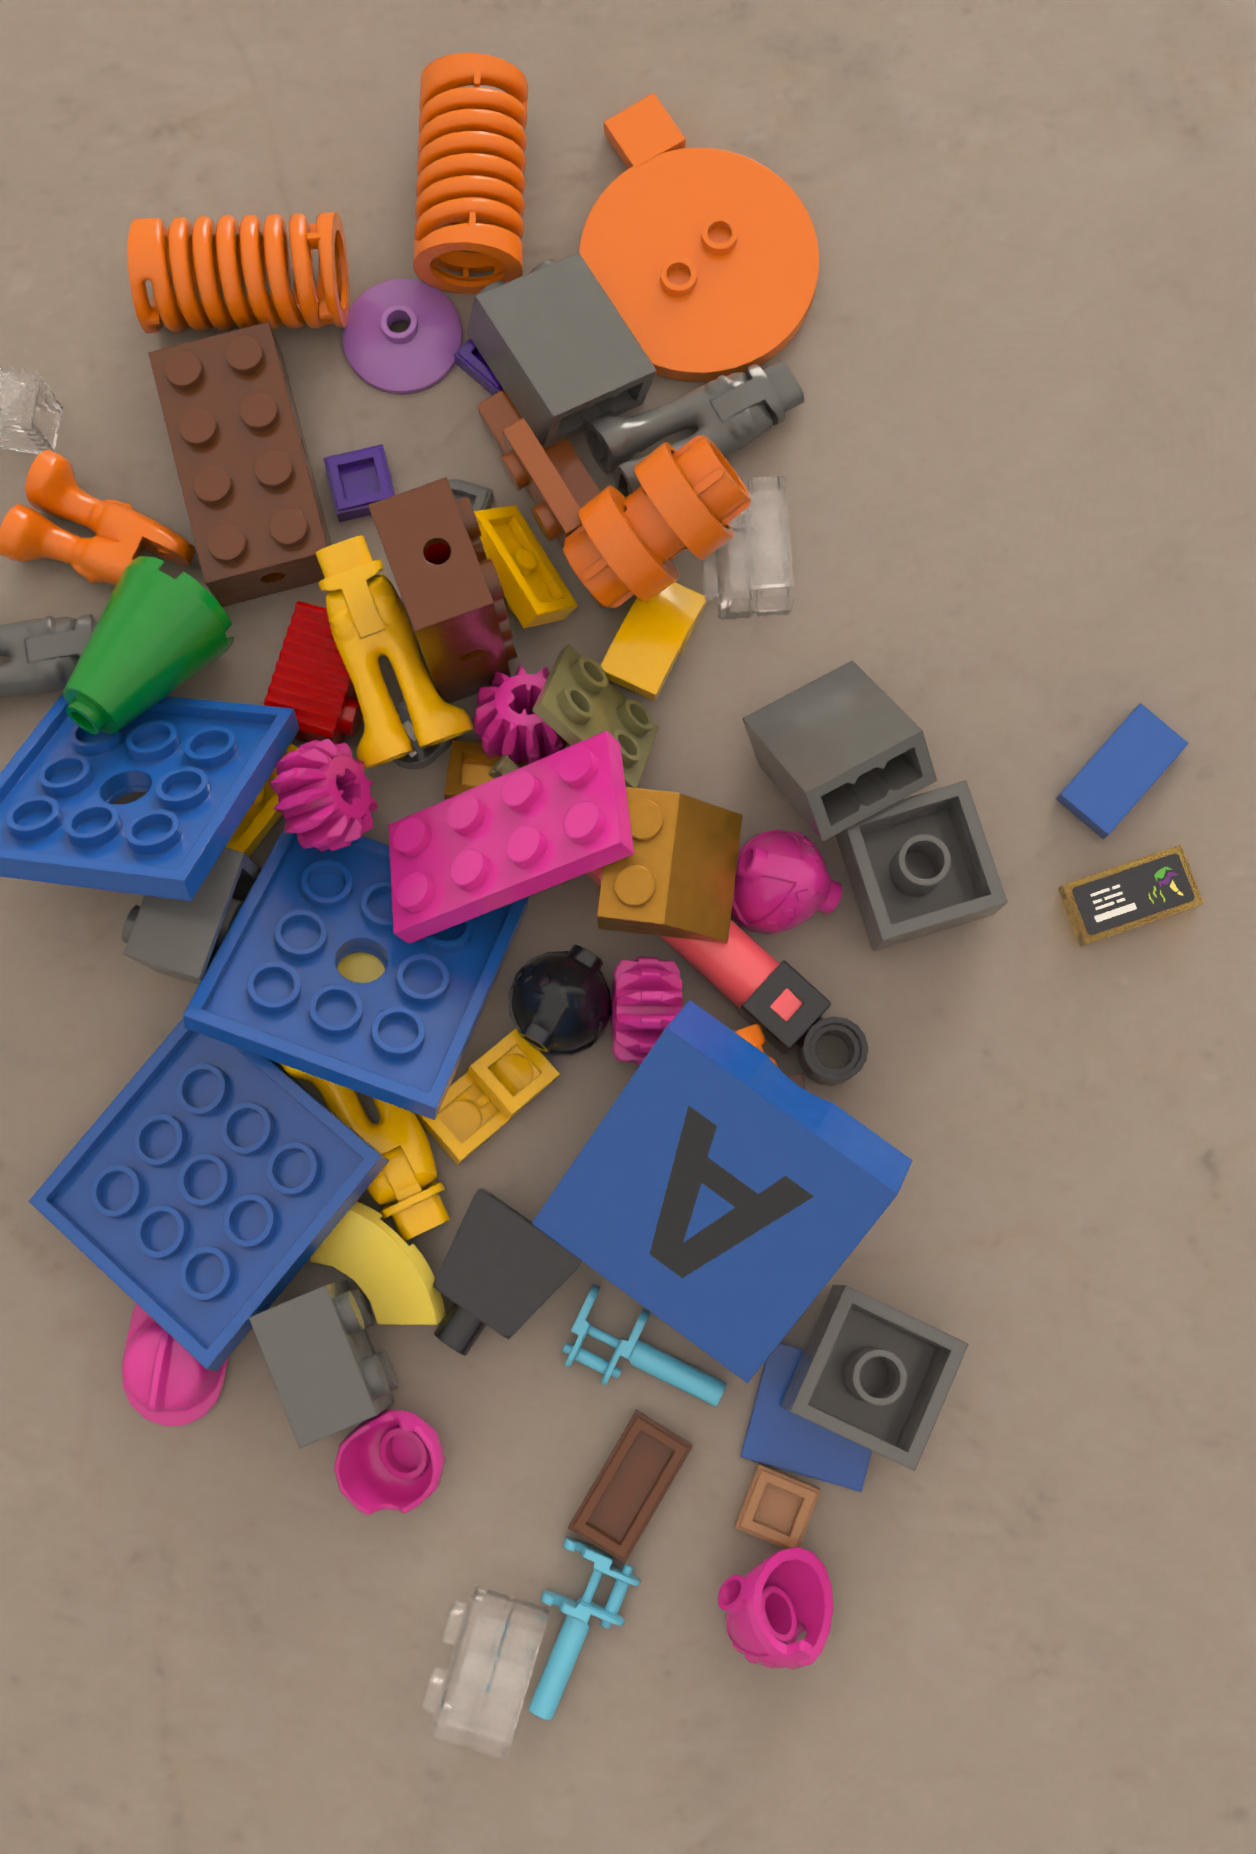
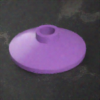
[342,279,463,395]

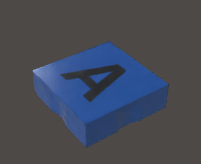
[531,1000,913,1383]

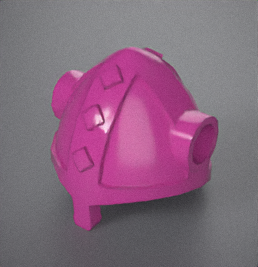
[731,829,842,934]
[717,1547,833,1670]

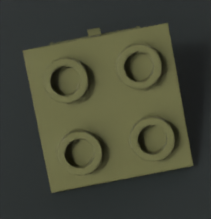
[488,644,659,788]

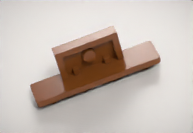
[478,389,605,608]

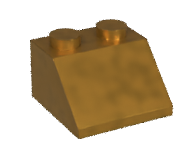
[597,787,743,944]

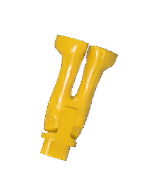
[315,535,474,770]
[281,1064,450,1241]

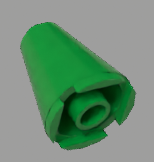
[63,556,234,734]

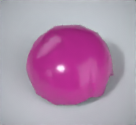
[334,1409,446,1515]

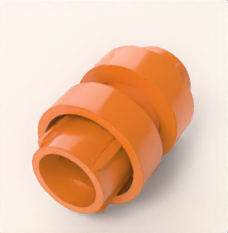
[563,435,751,608]

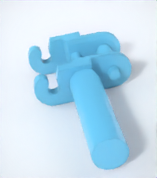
[562,1284,727,1407]
[528,1536,642,1720]

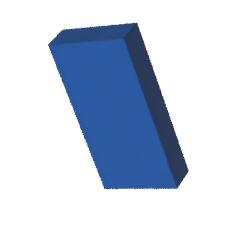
[1056,703,1189,839]

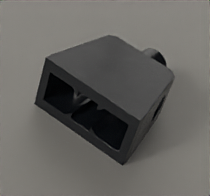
[433,1188,582,1356]

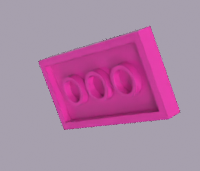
[388,731,634,944]

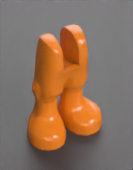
[0,449,196,586]

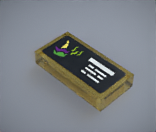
[1058,845,1204,947]

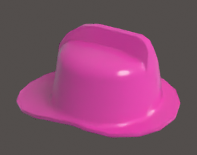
[122,1303,229,1426]

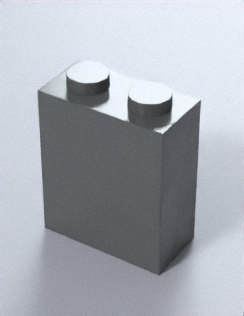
[466,253,657,449]
[742,660,937,841]

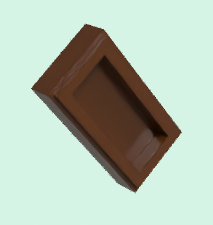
[568,1409,693,1564]

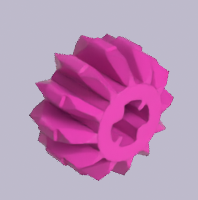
[473,663,567,765]
[269,739,378,852]
[610,957,683,1065]

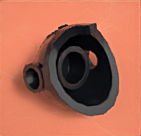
[509,944,611,1056]

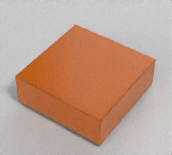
[604,93,686,169]

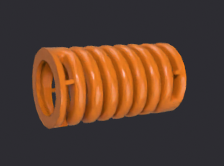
[413,52,529,294]
[127,212,350,334]

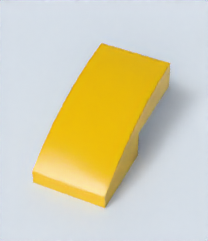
[600,582,708,702]
[417,1028,560,1166]

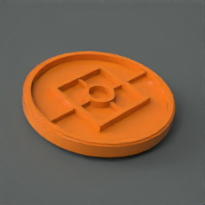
[579,147,819,382]

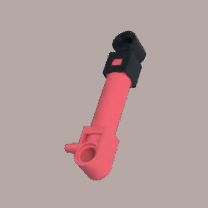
[585,867,868,1086]

